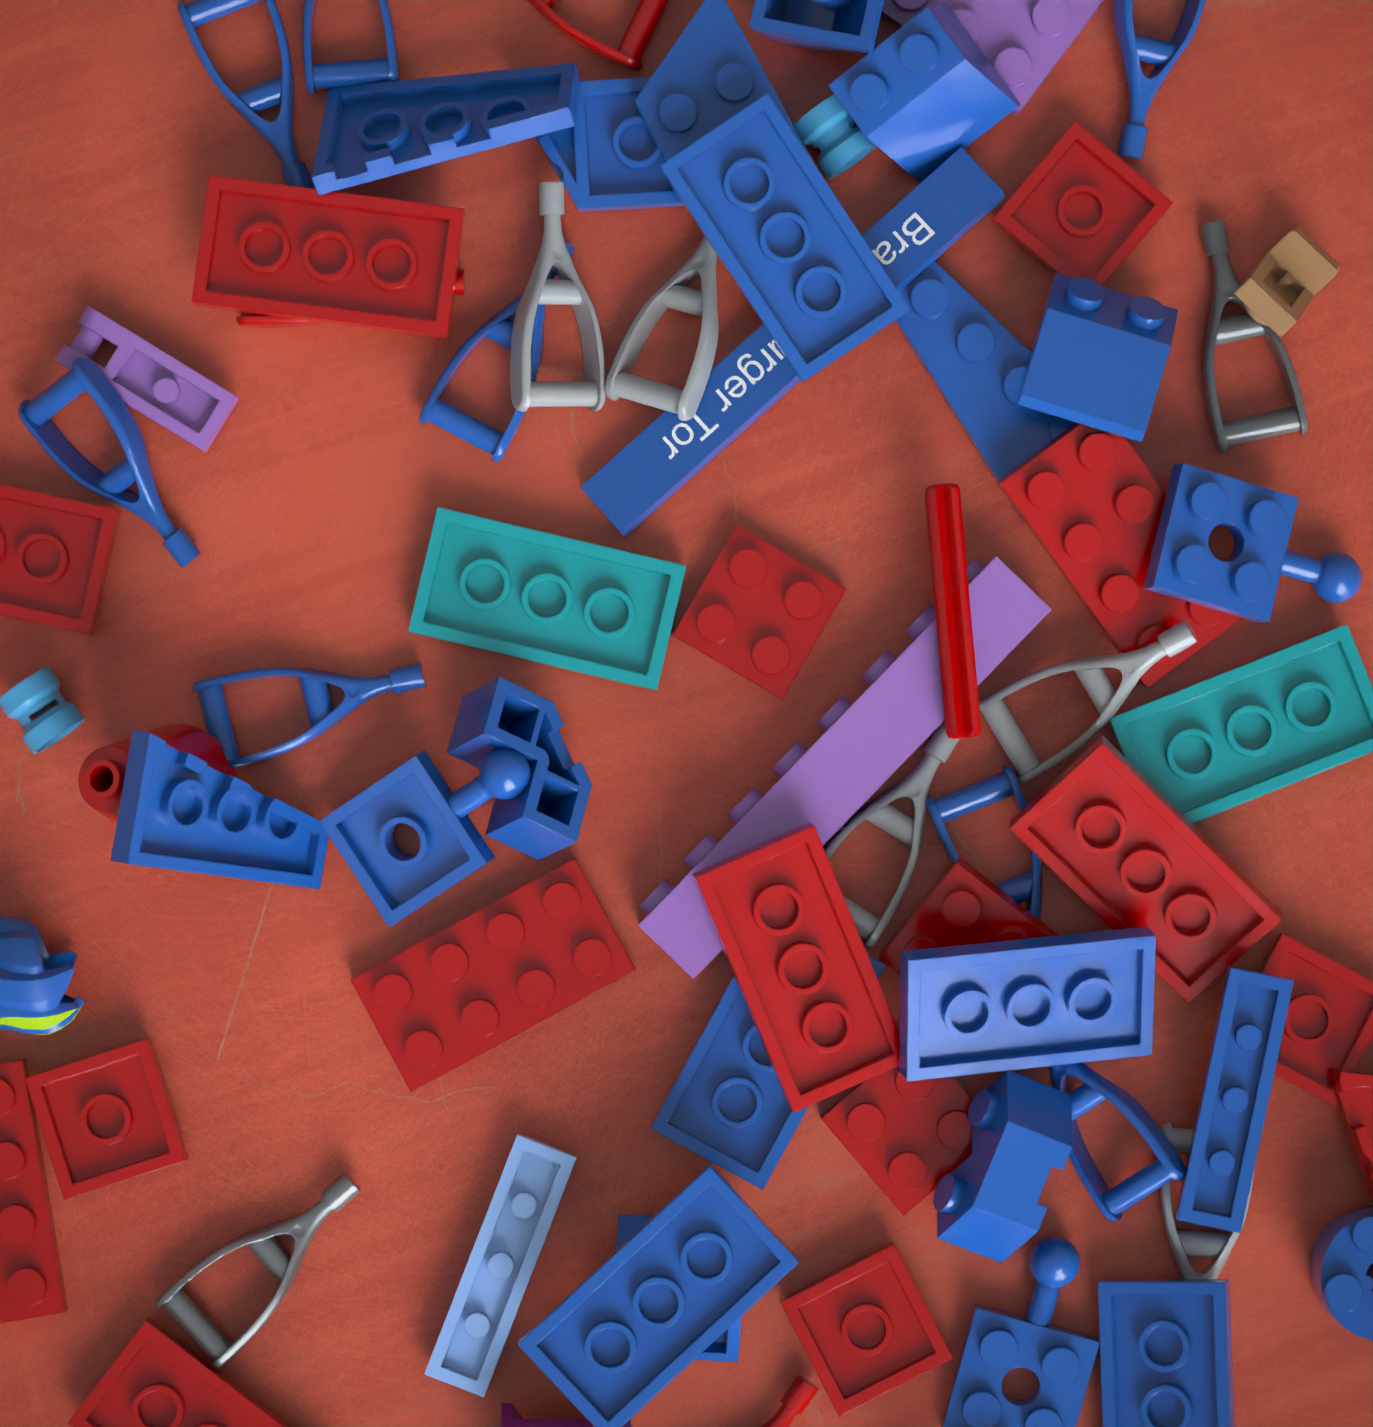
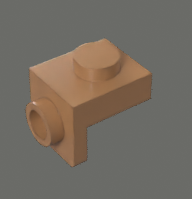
[1234,226,1340,337]

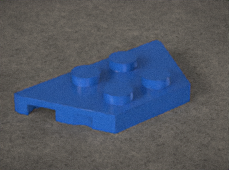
[634,0,816,166]
[536,77,684,212]

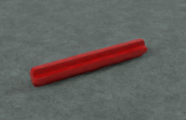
[925,483,981,739]

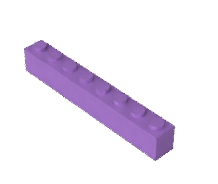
[638,556,1052,979]

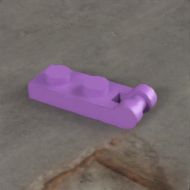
[54,305,239,453]

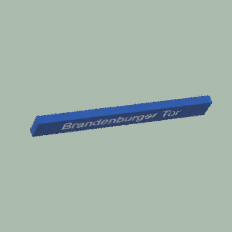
[580,147,1006,537]

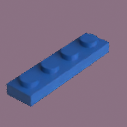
[1175,965,1294,1233]

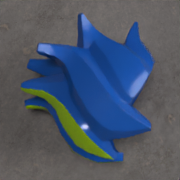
[0,916,85,1035]

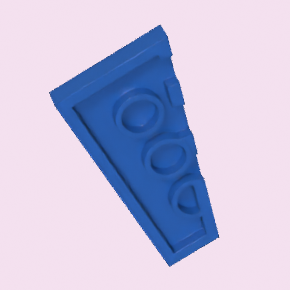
[110,730,329,889]

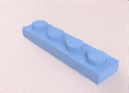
[424,1133,577,1397]

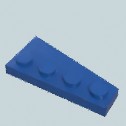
[312,63,581,195]
[894,261,1076,523]

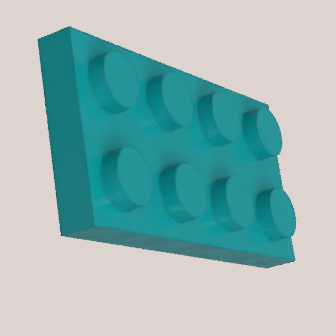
[408,507,686,691]
[1108,624,1373,823]

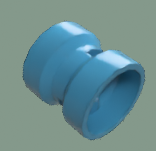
[794,94,877,180]
[0,666,86,755]

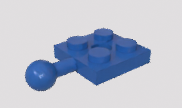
[1144,463,1362,623]
[319,748,531,928]
[941,1236,1100,1427]

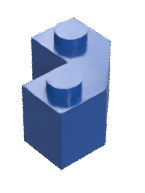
[447,676,592,860]
[933,1070,1073,1263]

